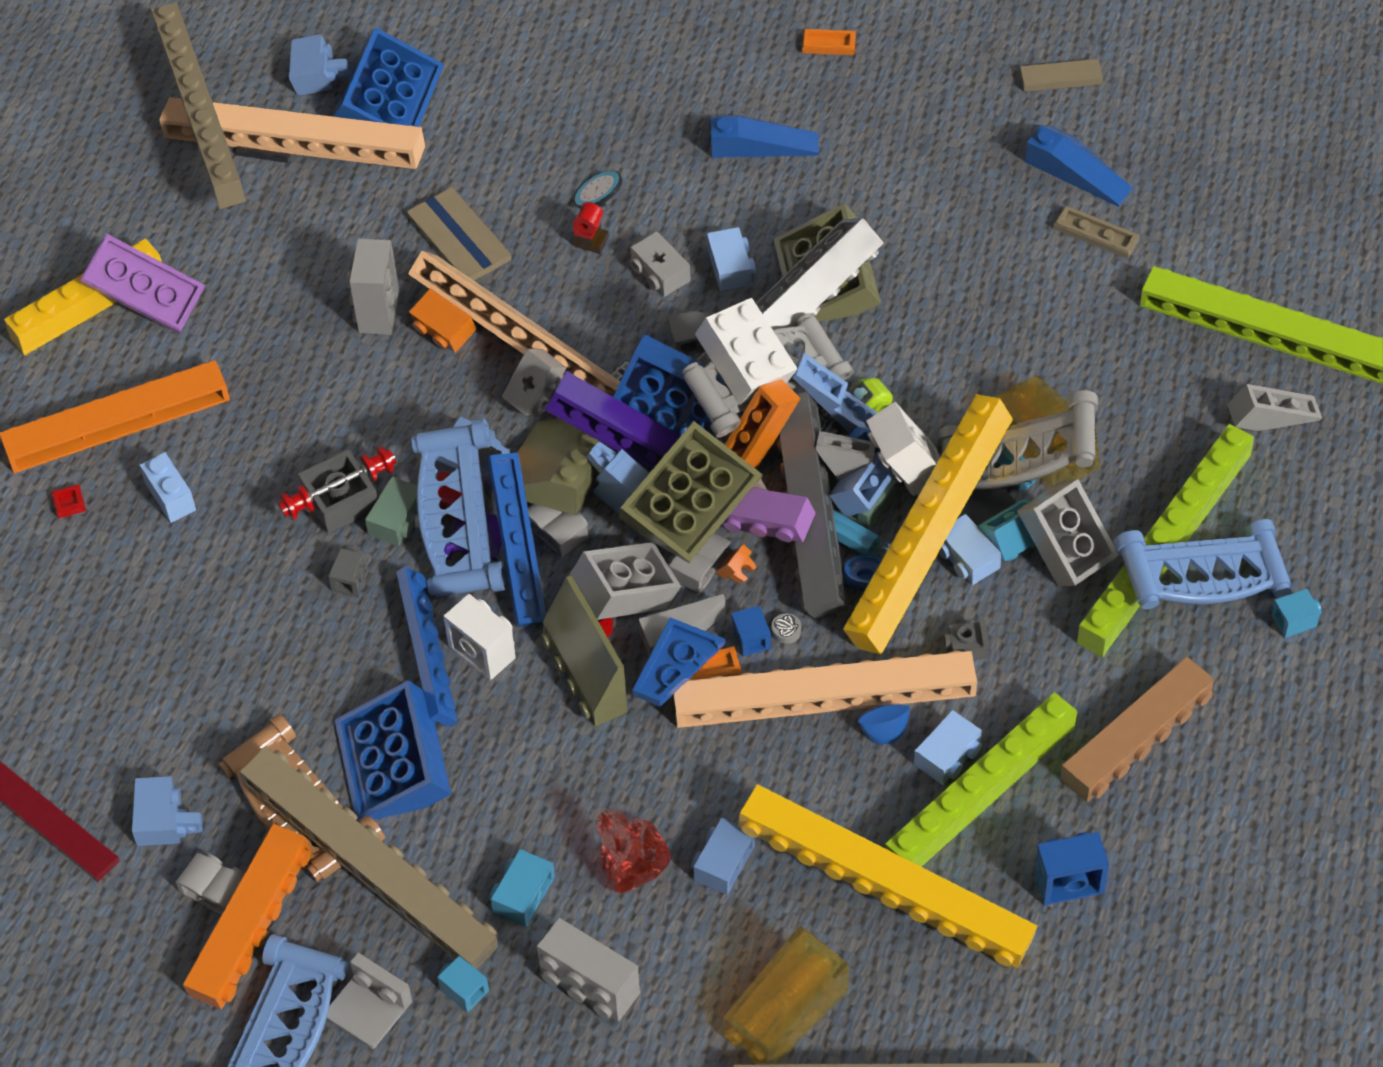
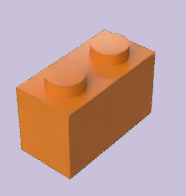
[409,288,477,352]

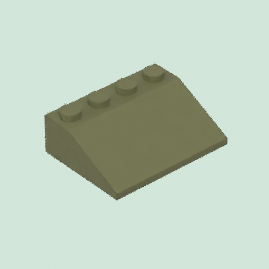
[774,203,881,321]
[517,418,615,515]
[619,421,763,563]
[541,575,628,727]

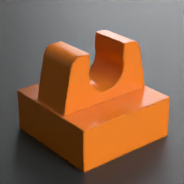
[715,544,756,583]

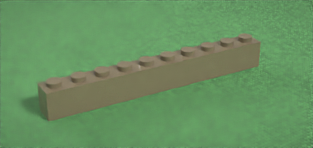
[151,2,246,209]
[240,746,498,969]

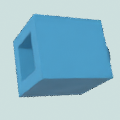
[1271,589,1322,638]
[437,955,489,1013]

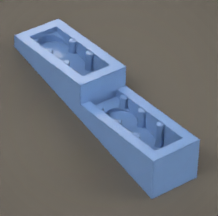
[792,353,877,434]

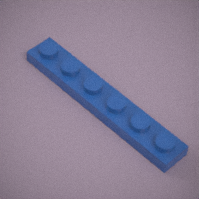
[488,453,546,627]
[396,566,458,727]

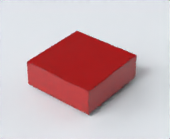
[51,484,86,519]

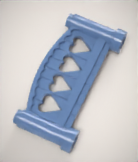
[411,419,507,597]
[1113,519,1291,609]
[228,934,349,1067]

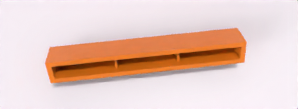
[0,360,230,473]

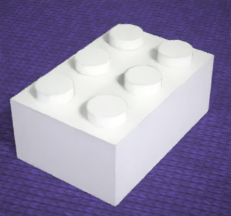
[695,298,797,405]
[866,402,940,496]

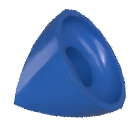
[842,555,882,591]
[858,703,910,745]

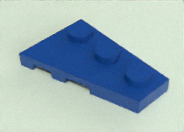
[632,617,725,706]

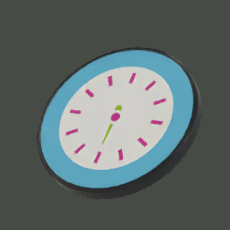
[574,170,623,209]

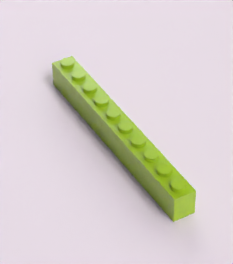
[1140,266,1383,384]
[1077,424,1254,657]

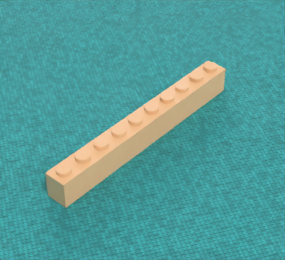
[159,97,425,169]
[408,251,620,397]
[673,651,977,728]

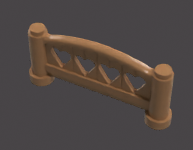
[218,713,385,882]

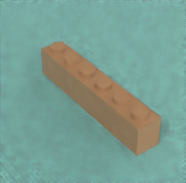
[1060,657,1214,802]

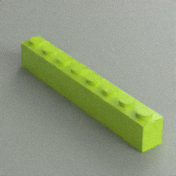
[885,692,1077,867]

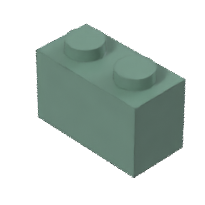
[365,476,418,546]

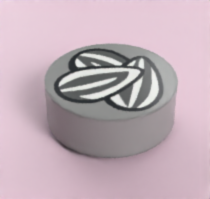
[772,613,801,644]

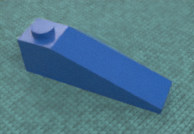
[711,114,819,158]
[1025,125,1132,207]

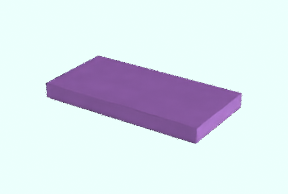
[80,233,205,334]

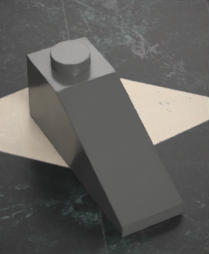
[667,311,713,356]

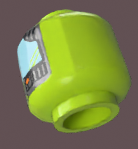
[852,377,893,413]

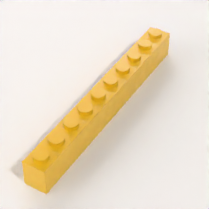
[843,394,1013,654]
[738,784,1038,968]

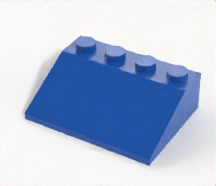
[333,27,444,127]
[613,334,729,441]
[335,681,452,821]

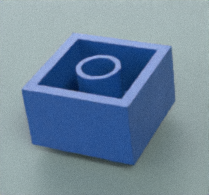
[1034,832,1109,906]

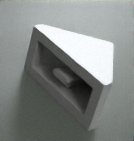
[816,431,875,480]

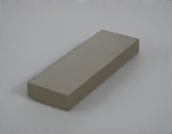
[1020,59,1103,92]
[1053,205,1140,259]

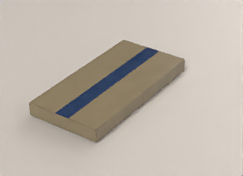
[407,187,512,280]

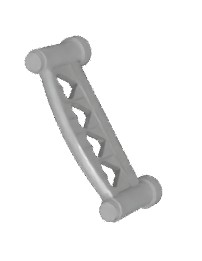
[682,313,854,438]
[938,390,1098,489]

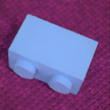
[707,227,756,291]
[140,452,196,523]
[938,514,1001,585]
[914,710,982,785]

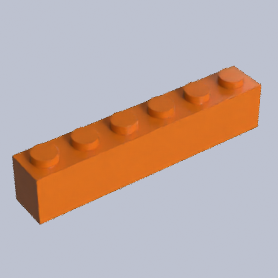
[183,823,311,1010]

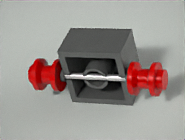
[277,446,396,534]

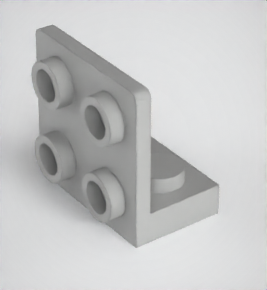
[326,953,412,1049]

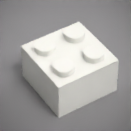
[444,594,516,680]

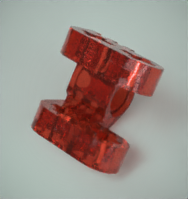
[596,809,671,893]

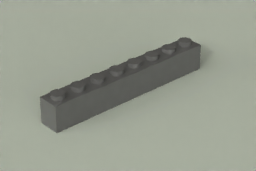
[777,391,848,619]

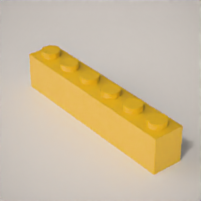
[4,238,162,356]

